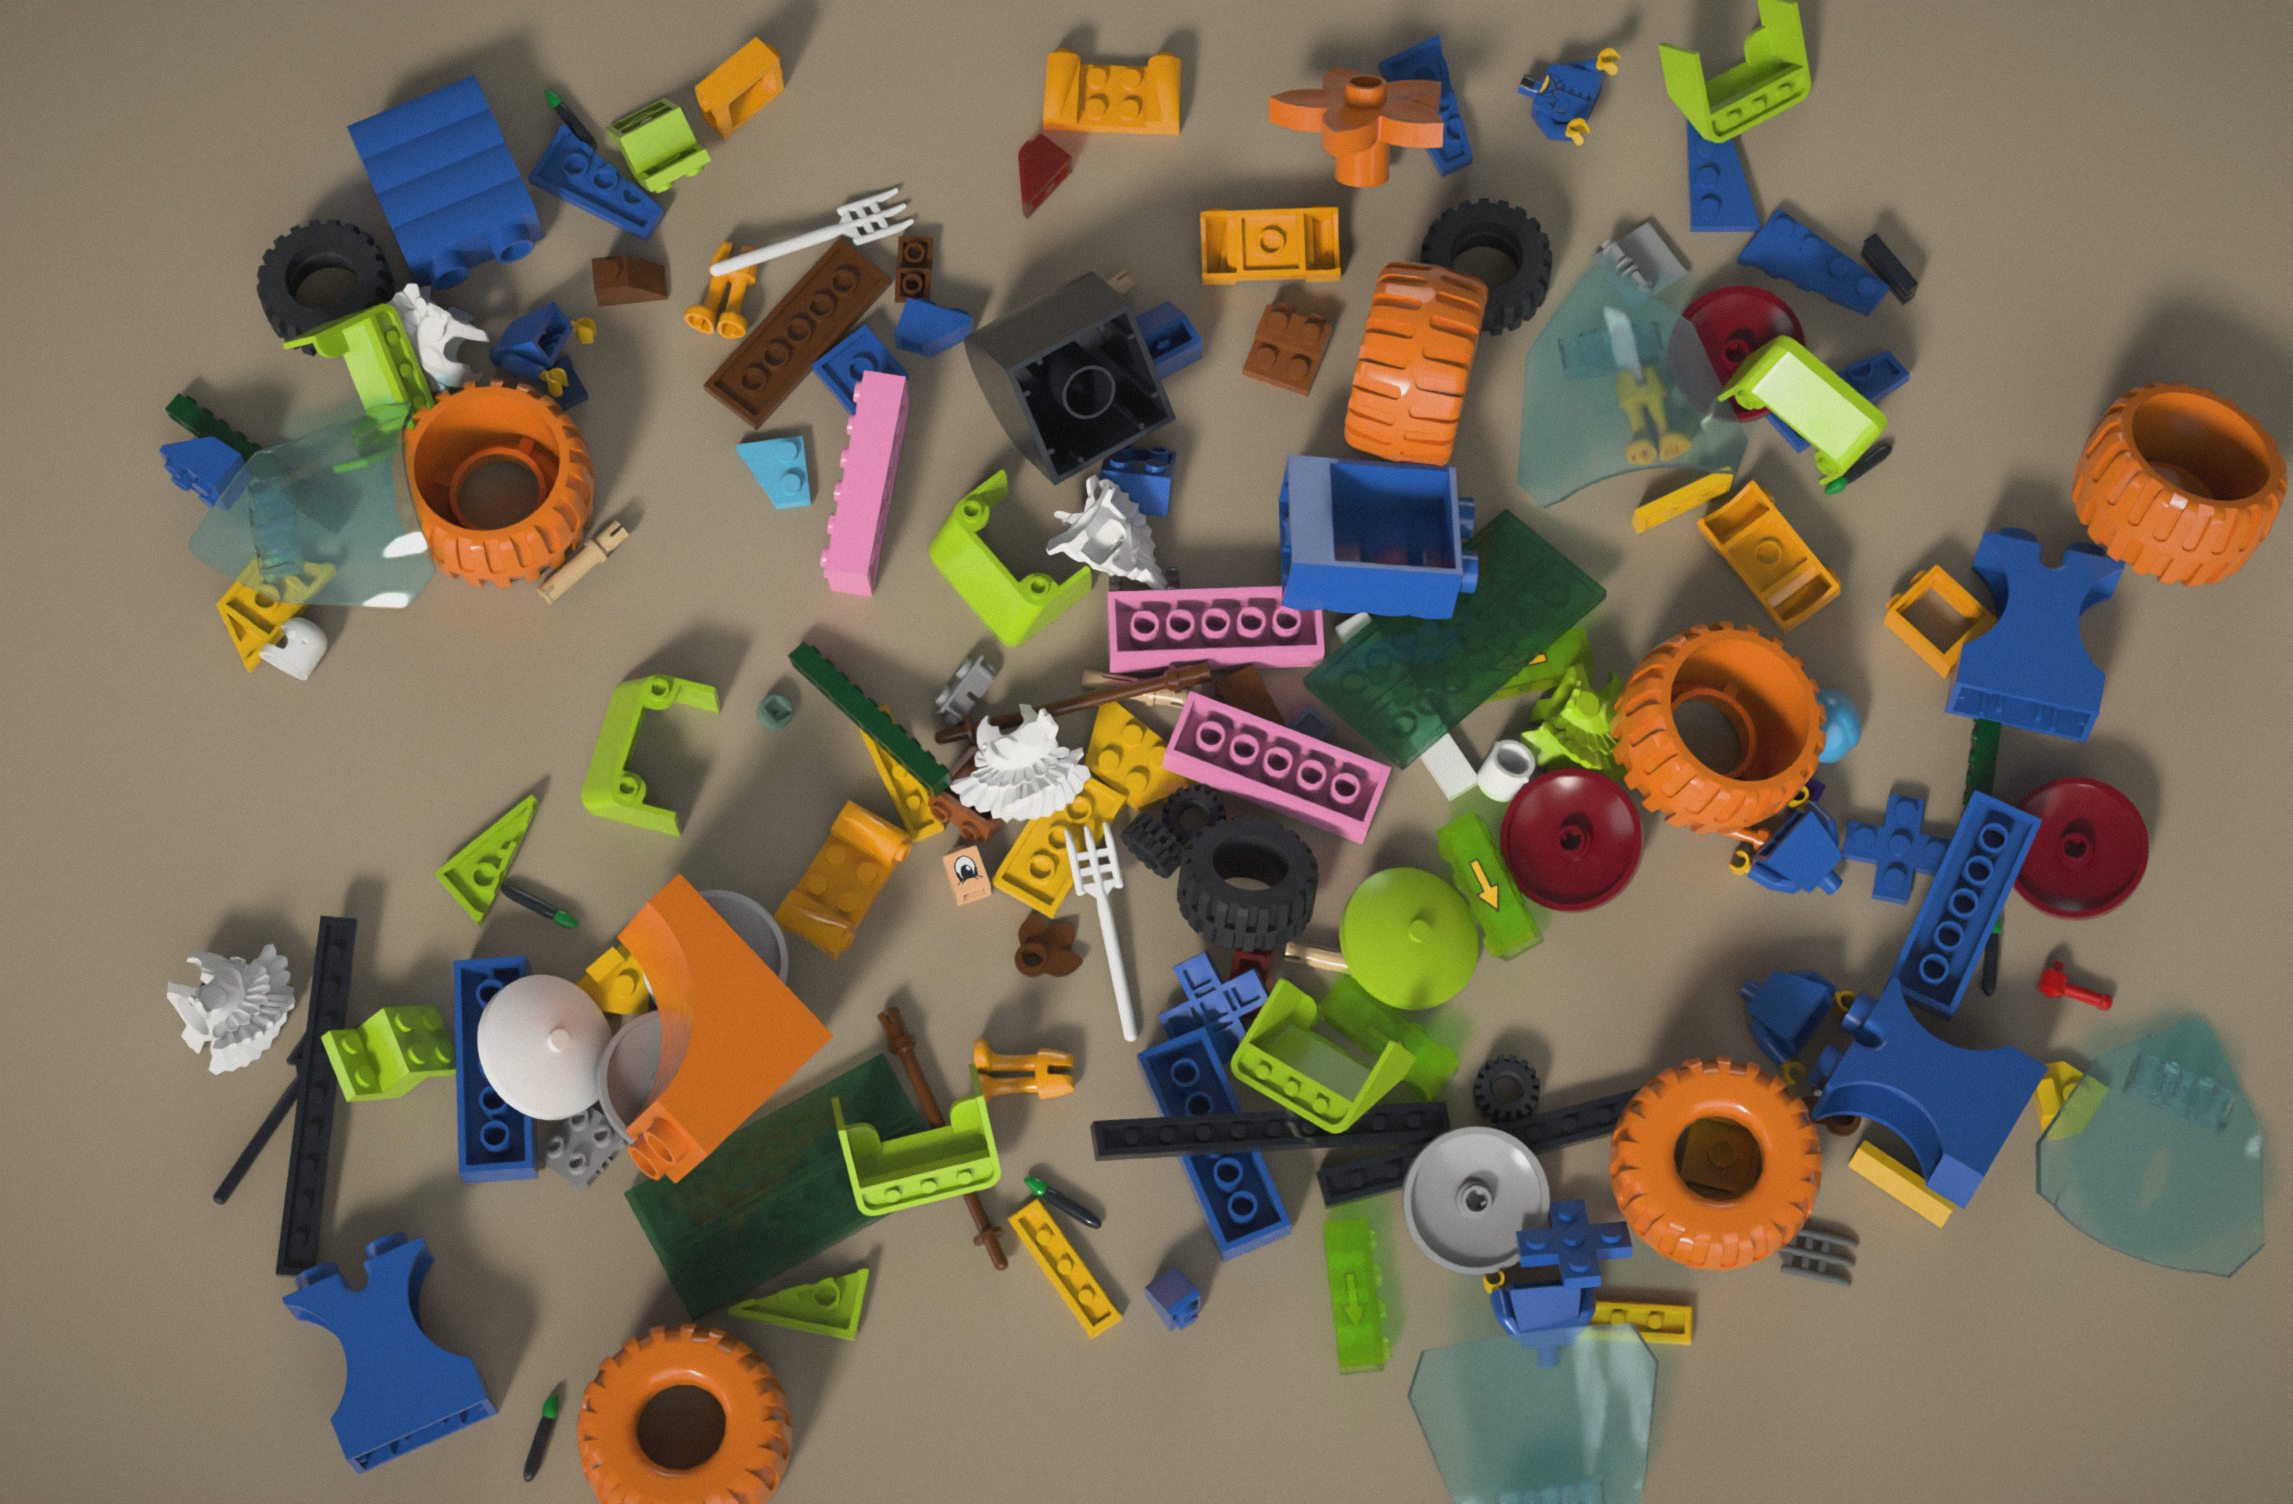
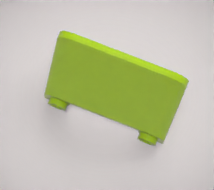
[1231,977,1417,1134]

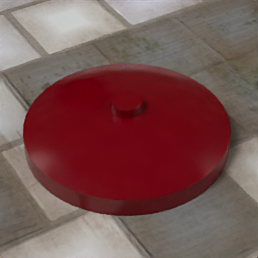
[1667,285,1807,424]
[1500,768,1644,913]
[2012,777,2149,921]

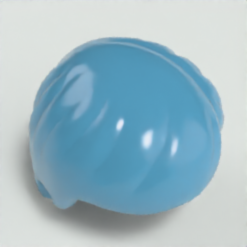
[1815,688,1862,764]

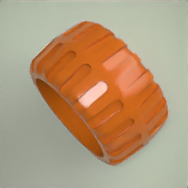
[1344,261,1488,466]
[392,379,595,588]
[2072,382,2288,587]
[1611,621,1827,834]
[1609,1056,1822,1272]
[577,1323,793,1504]

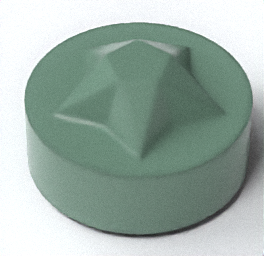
[756,693,794,731]

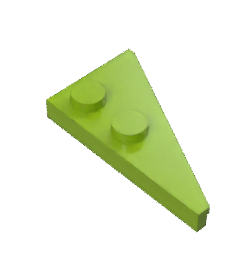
[434,794,539,926]
[727,1268,870,1341]

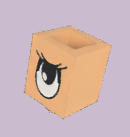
[942,845,992,906]

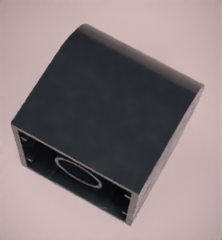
[964,270,1176,486]

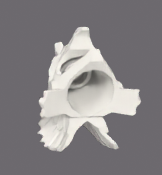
[386,283,490,392]
[1046,474,1168,590]
[950,704,1091,824]
[167,944,296,1075]

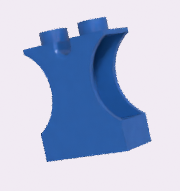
[1945,527,2125,743]
[1806,976,2049,1209]
[282,1232,498,1474]

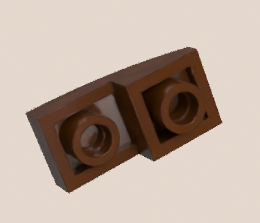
[895,236,934,303]

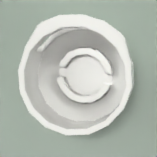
[259,617,328,680]

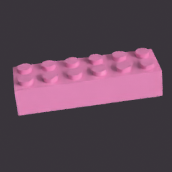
[821,370,911,597]
[1106,586,1325,673]
[1161,691,1391,845]

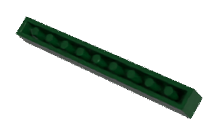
[165,393,351,535]
[788,642,953,798]
[1959,718,2001,822]

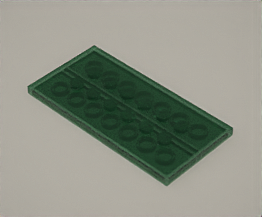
[1303,508,1607,771]
[624,1053,927,1322]

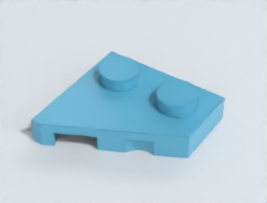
[736,436,812,509]

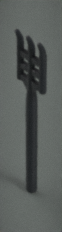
[213,1024,361,1205]

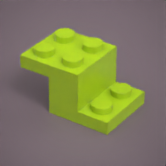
[605,97,711,193]
[321,1005,456,1102]

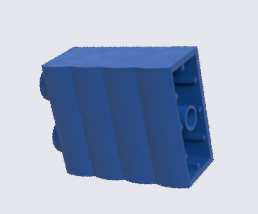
[347,75,544,290]
[1278,455,1478,619]

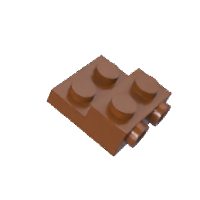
[1243,302,1332,397]
[927,745,1005,845]

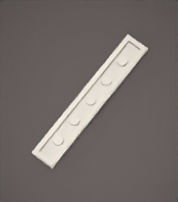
[1335,612,1478,802]

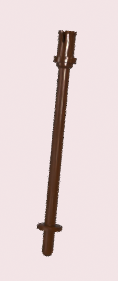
[934,659,1212,746]
[877,1007,1008,1271]

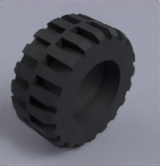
[1420,198,1552,336]
[257,219,395,356]
[1177,816,1319,952]

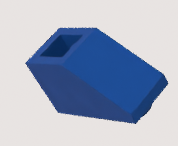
[894,298,975,357]
[1145,1267,1201,1332]

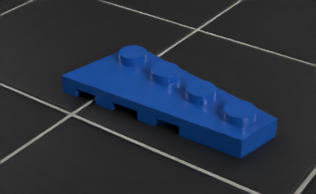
[1378,35,1473,178]
[1686,118,1760,232]
[528,124,665,242]
[1737,209,1890,317]
[1765,350,1910,454]

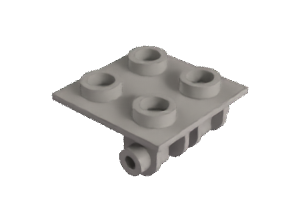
[1592,222,1689,310]
[538,1106,627,1193]

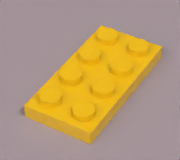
[991,778,1127,919]

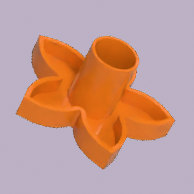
[1269,66,1444,187]

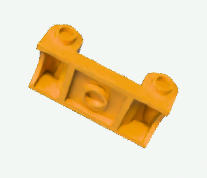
[1043,48,1183,135]
[1200,205,1341,286]
[1697,480,1842,636]
[773,800,913,961]

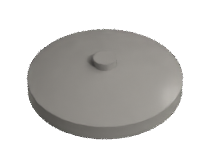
[597,1010,661,1144]
[1401,1126,1550,1275]

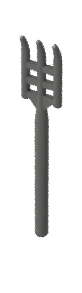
[1777,1227,1858,1287]

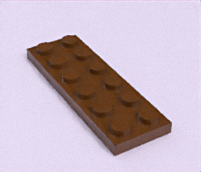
[703,238,892,431]

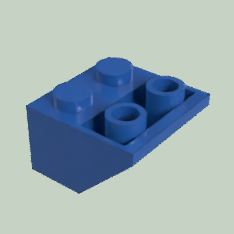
[1136,301,1202,380]
[159,436,254,513]
[1100,444,1177,517]

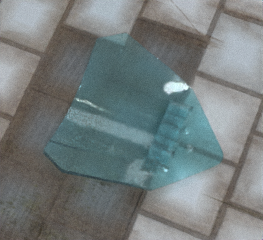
[1517,269,1748,508]
[188,402,437,607]
[2036,1020,2265,1278]
[1407,1322,1659,1504]

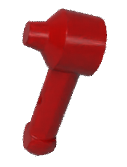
[2037,961,2113,1011]

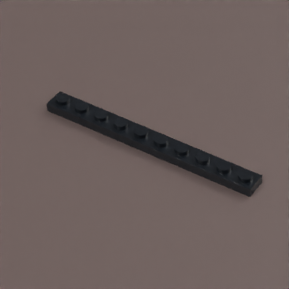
[275,915,358,1278]
[1316,1088,1641,1209]
[1090,1101,1451,1161]

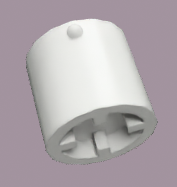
[1477,740,1535,802]

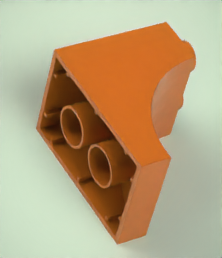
[617,873,833,1184]

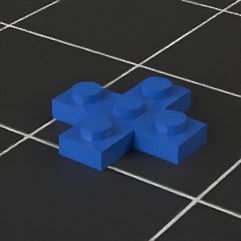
[1842,794,1951,905]
[1158,950,1270,1065]
[1516,1199,1632,1290]

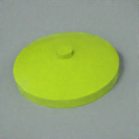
[1339,867,1479,1010]

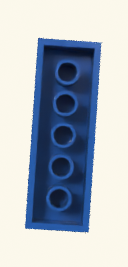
[1882,790,2042,1022]
[453,955,539,1184]
[1137,1026,1292,1263]

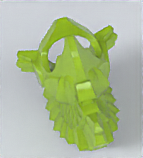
[1519,663,1627,782]

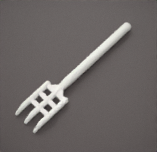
[710,188,915,277]
[1064,822,1138,1041]

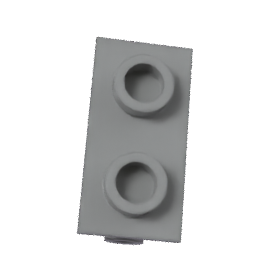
[931,655,996,727]

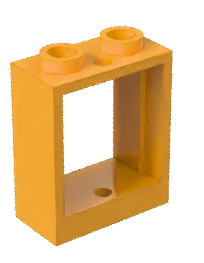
[695,37,784,140]
[1883,564,1999,680]

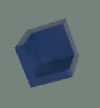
[541,355,589,412]

